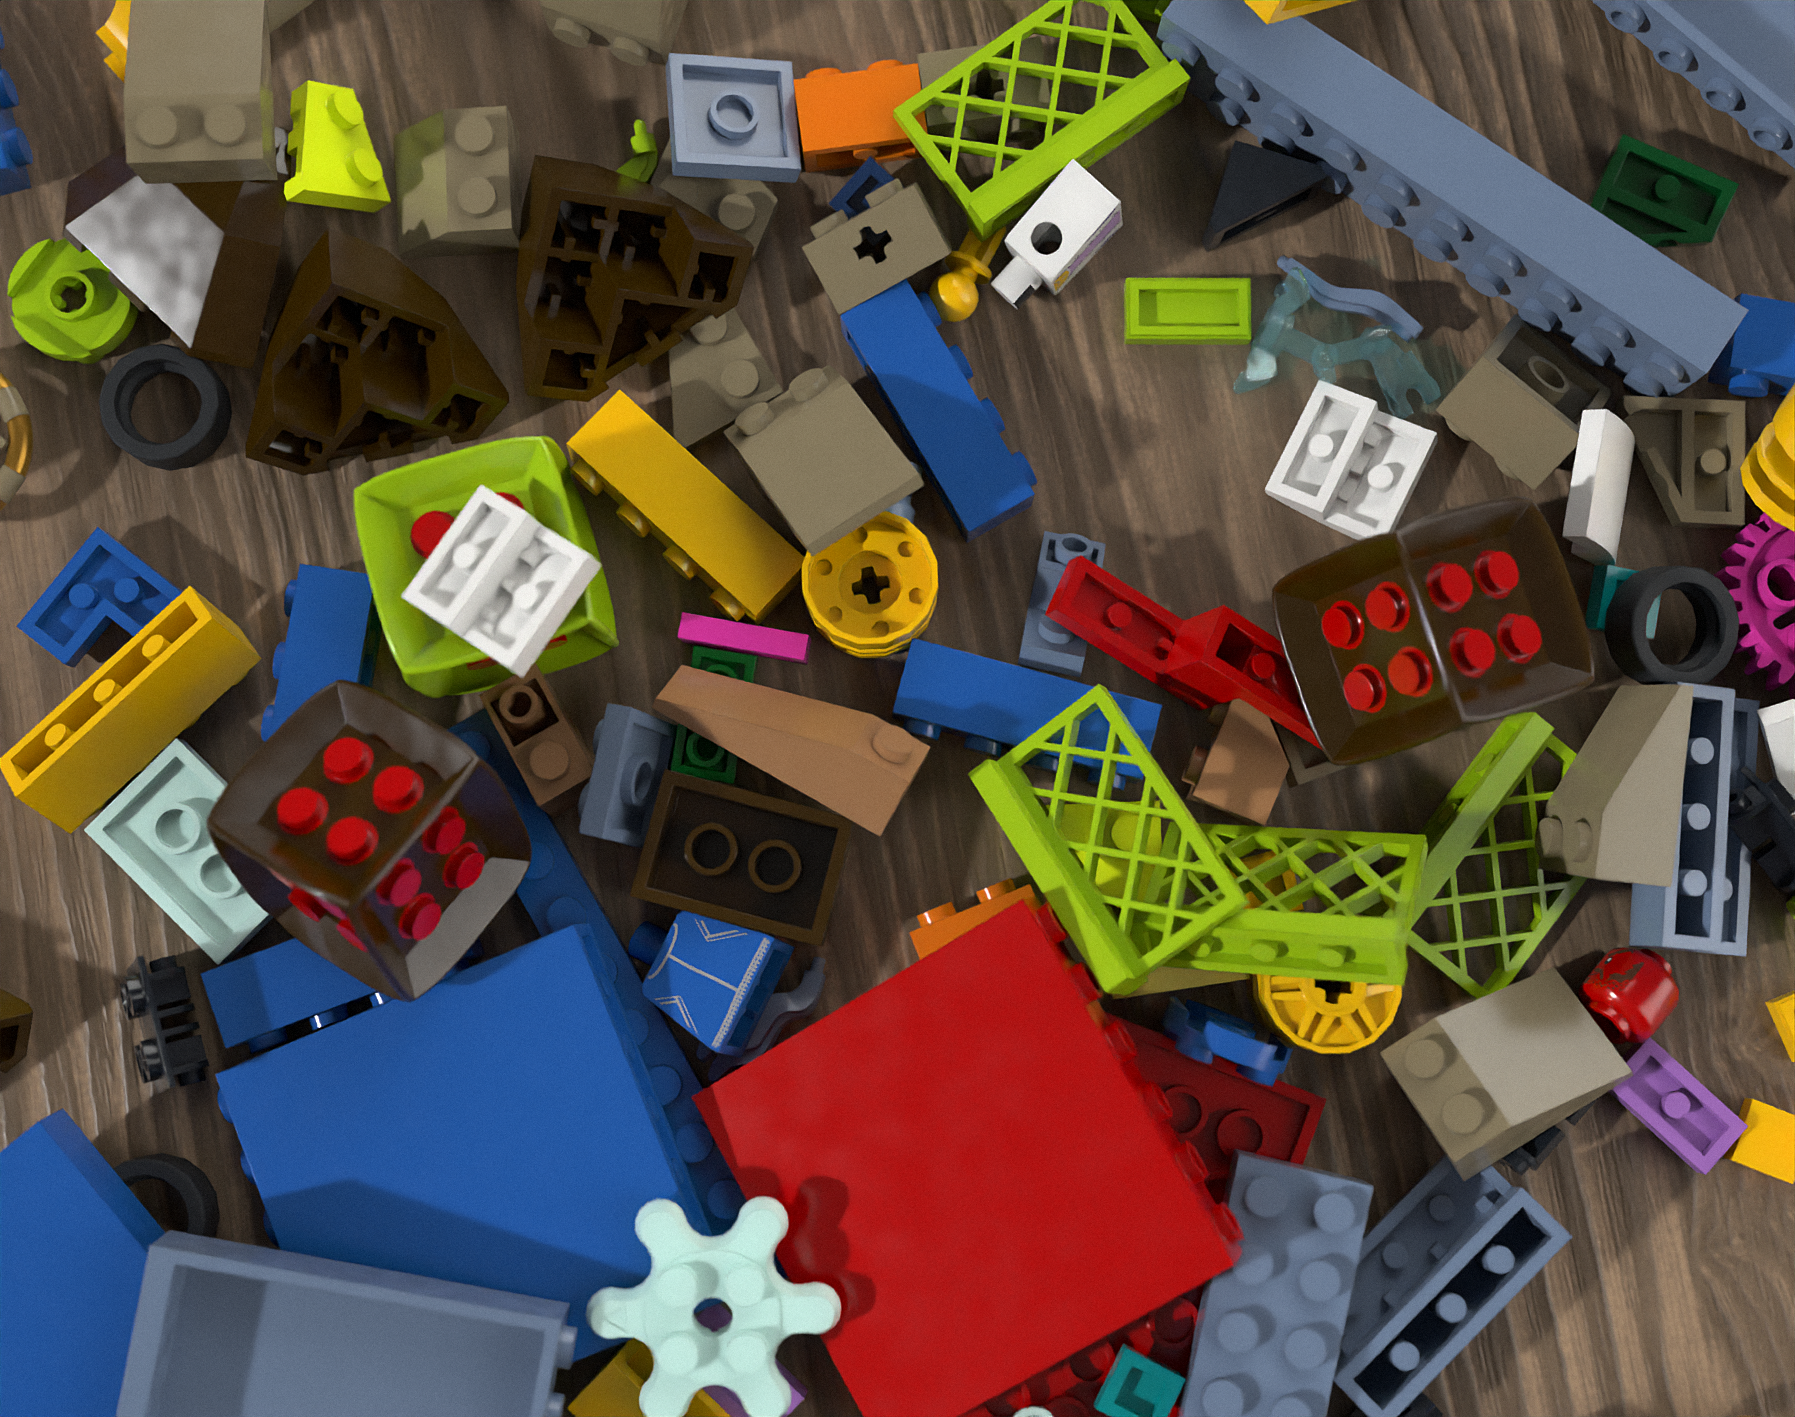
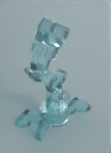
[1233,267,1441,420]

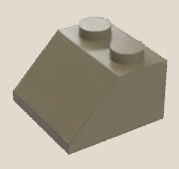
[394,106,522,259]
[1436,313,1612,490]

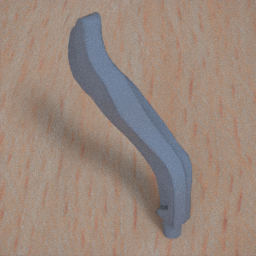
[1277,255,1423,343]
[697,957,826,1084]

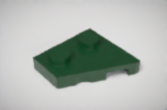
[1587,134,1739,248]

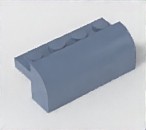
[1629,682,1760,957]
[1333,1153,1572,1417]

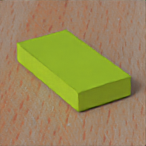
[1124,278,1252,345]

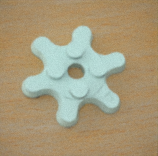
[586,1196,841,1417]

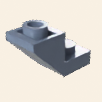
[1017,531,1106,677]

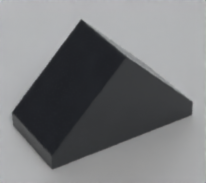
[1201,140,1327,252]

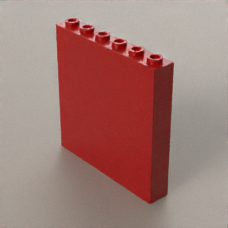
[691,896,1244,1417]

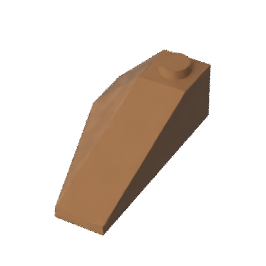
[651,665,930,836]

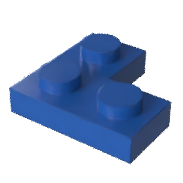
[16,527,183,668]

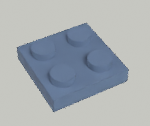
[665,53,801,183]
[578,703,678,849]

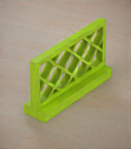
[893,0,1190,243]
[968,684,1250,996]
[1360,712,1588,1001]
[1131,822,1428,986]

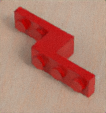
[1044,555,1323,751]

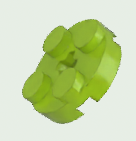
[7,238,139,364]

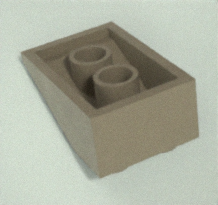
[123,0,277,184]
[540,0,688,67]
[723,364,925,557]
[1535,684,1694,887]
[1380,967,1633,1181]

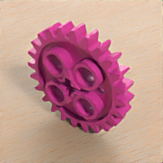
[1714,513,1795,700]

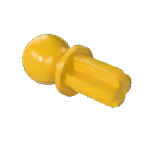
[929,226,1006,322]

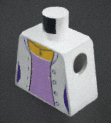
[991,159,1123,309]

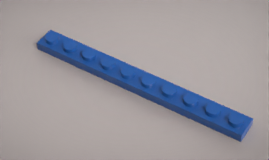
[447,708,788,1279]

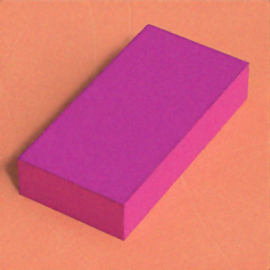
[678,612,812,665]

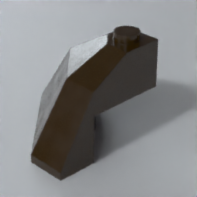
[62,126,291,369]
[516,155,754,402]
[245,227,510,476]

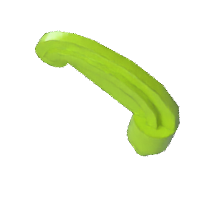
[615,119,659,183]

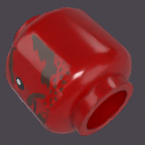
[1579,947,1679,1044]

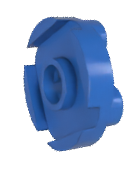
[1160,997,1293,1086]

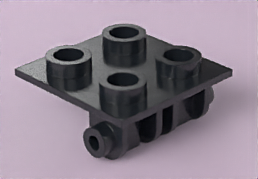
[119,955,210,1094]

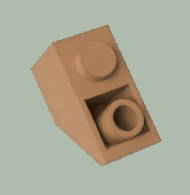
[479,664,595,818]
[1181,698,1289,826]

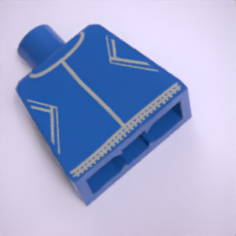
[628,910,795,1058]

